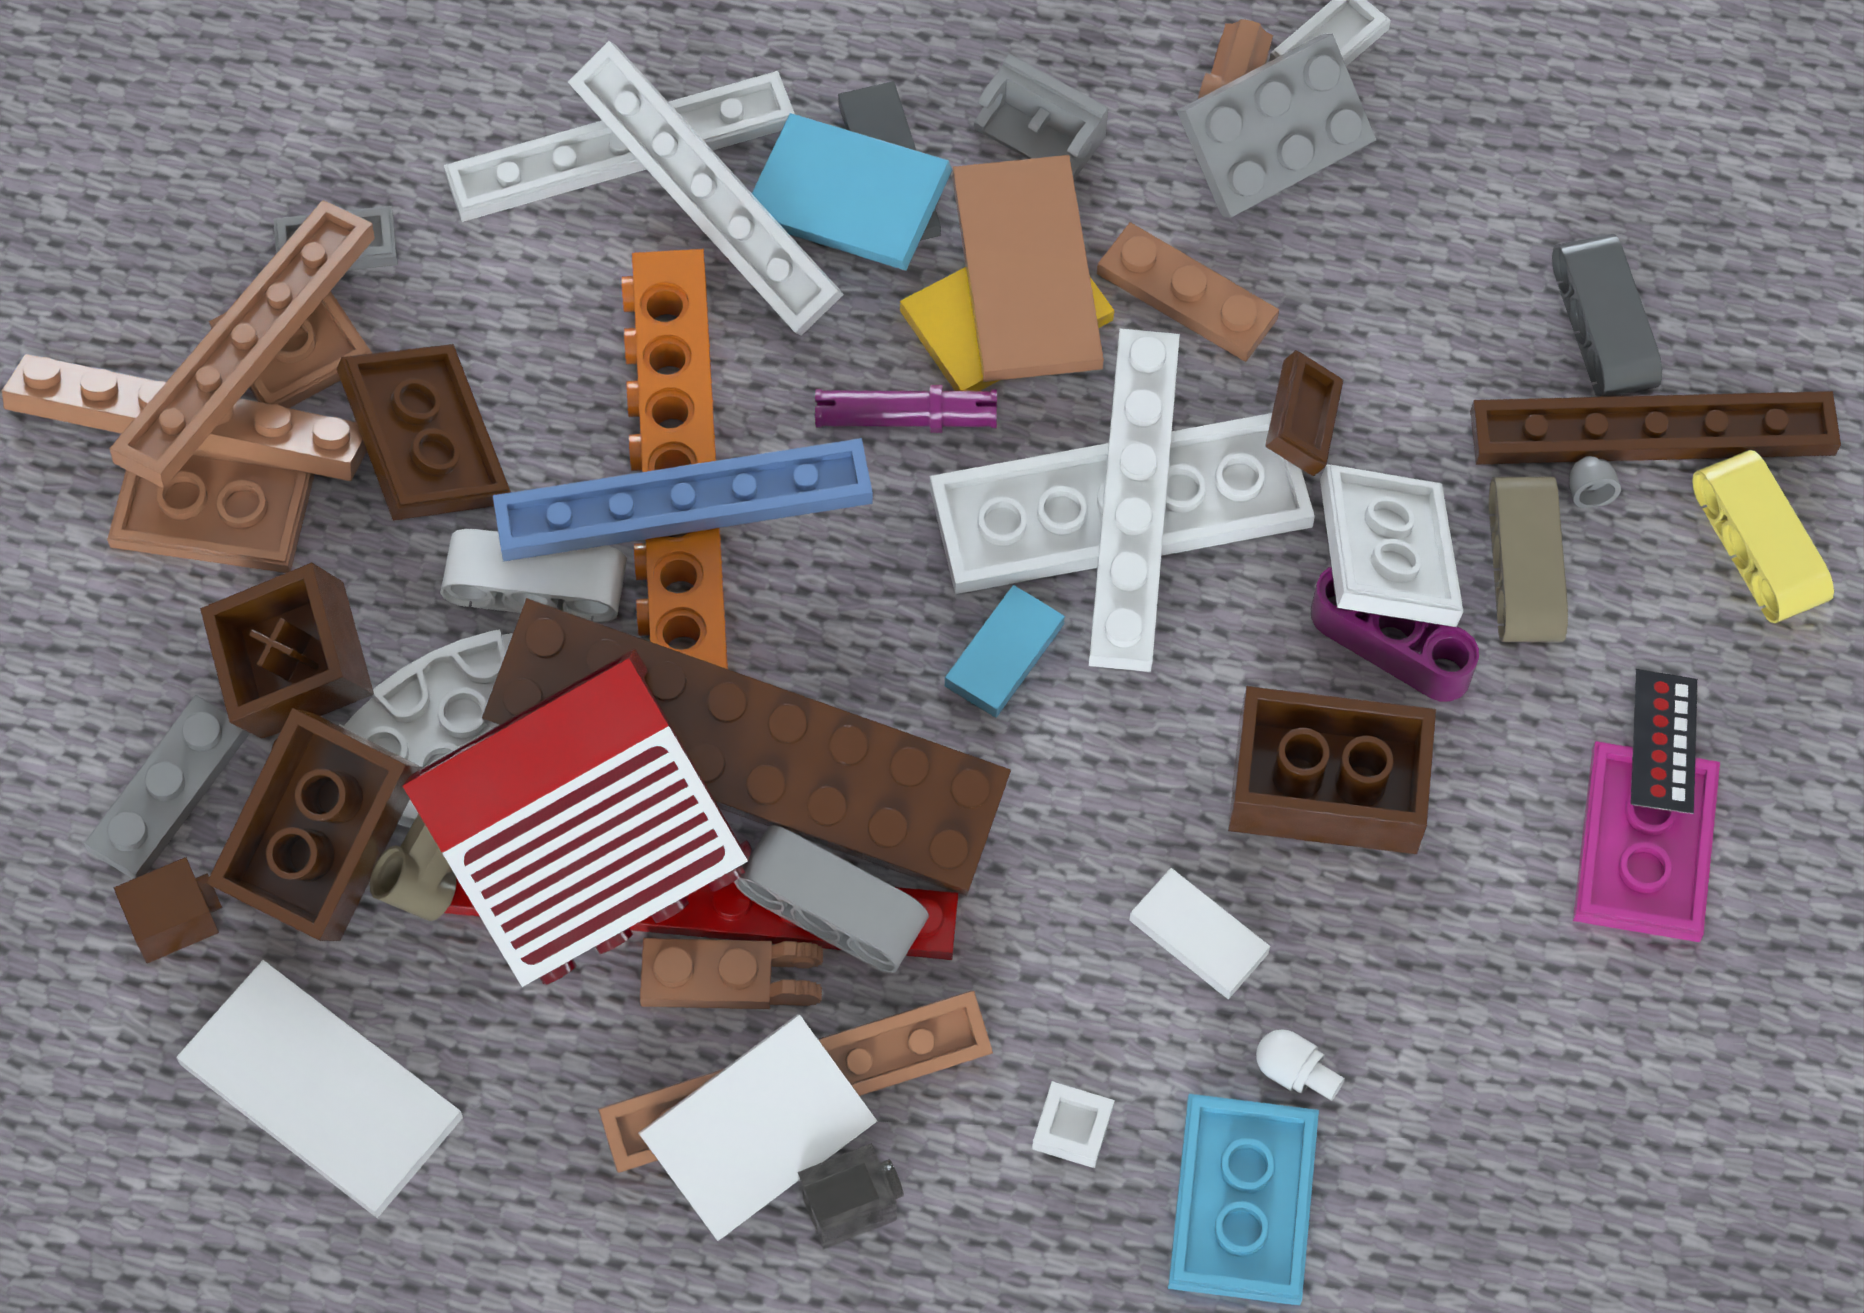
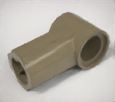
[370,813,456,921]

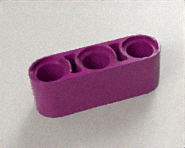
[1311,566,1479,702]

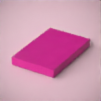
[1573,741,1720,942]

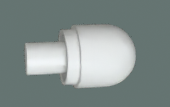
[1256,1029,1345,1101]

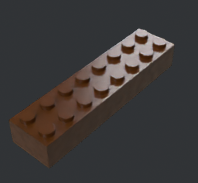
[482,598,1011,896]

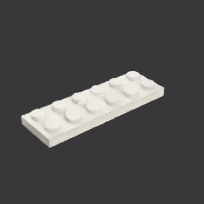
[930,413,1315,594]

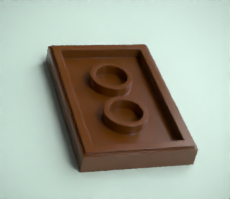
[337,344,511,521]

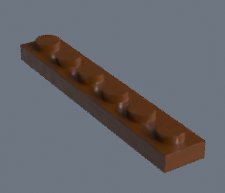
[1470,391,1841,465]

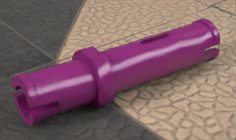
[815,385,997,433]

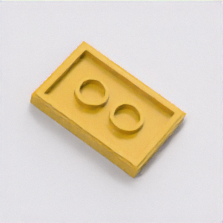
[900,267,1114,391]

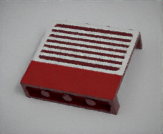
[402,648,752,987]

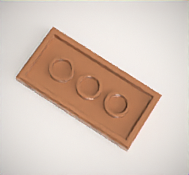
[952,155,1104,382]

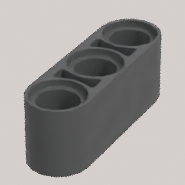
[1552,234,1662,397]

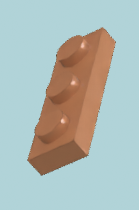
[1097,222,1280,362]

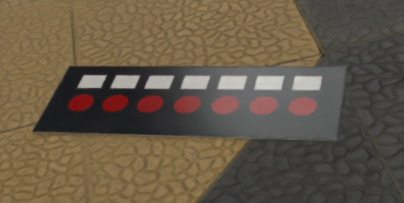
[1631,669,1698,814]

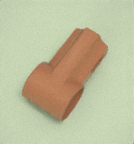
[1198,19,1273,99]

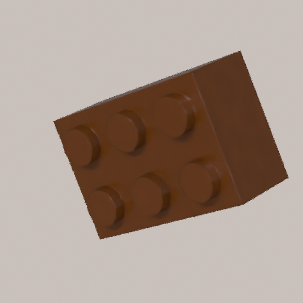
[1228,686,1436,854]
[206,708,423,941]

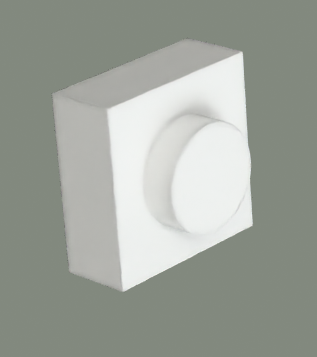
[1032,1081,1115,1168]

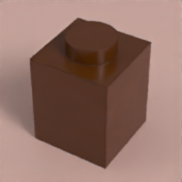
[113,857,222,964]

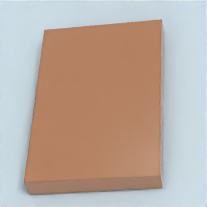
[107,449,315,573]

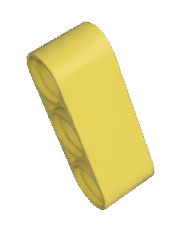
[1692,450,1834,623]

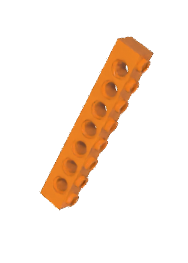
[622,249,728,669]

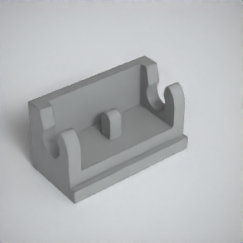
[974,53,1108,180]

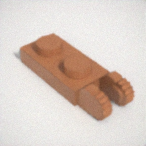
[640,938,823,1009]

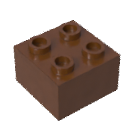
[200,562,374,739]

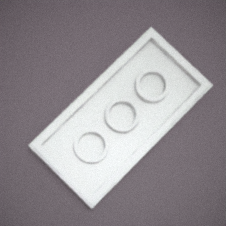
[176,960,463,1218]

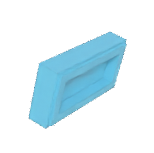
[944,585,1065,718]

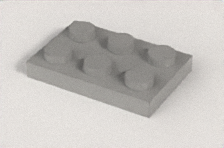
[1176,34,1376,218]

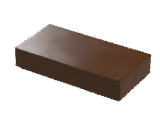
[1265,350,1344,477]

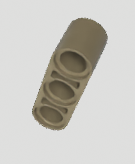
[1489,477,1568,642]

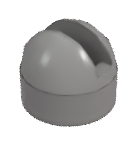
[1569,456,1621,508]

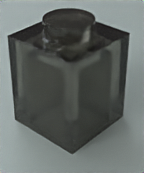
[797,1143,904,1250]

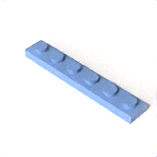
[493,438,873,562]

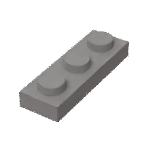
[84,695,250,879]

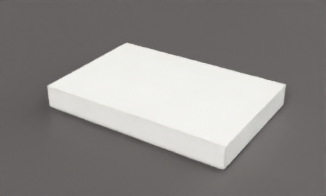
[1320,464,1463,627]
[639,1014,877,1241]

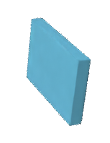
[752,113,952,271]
[1168,1094,1319,1306]

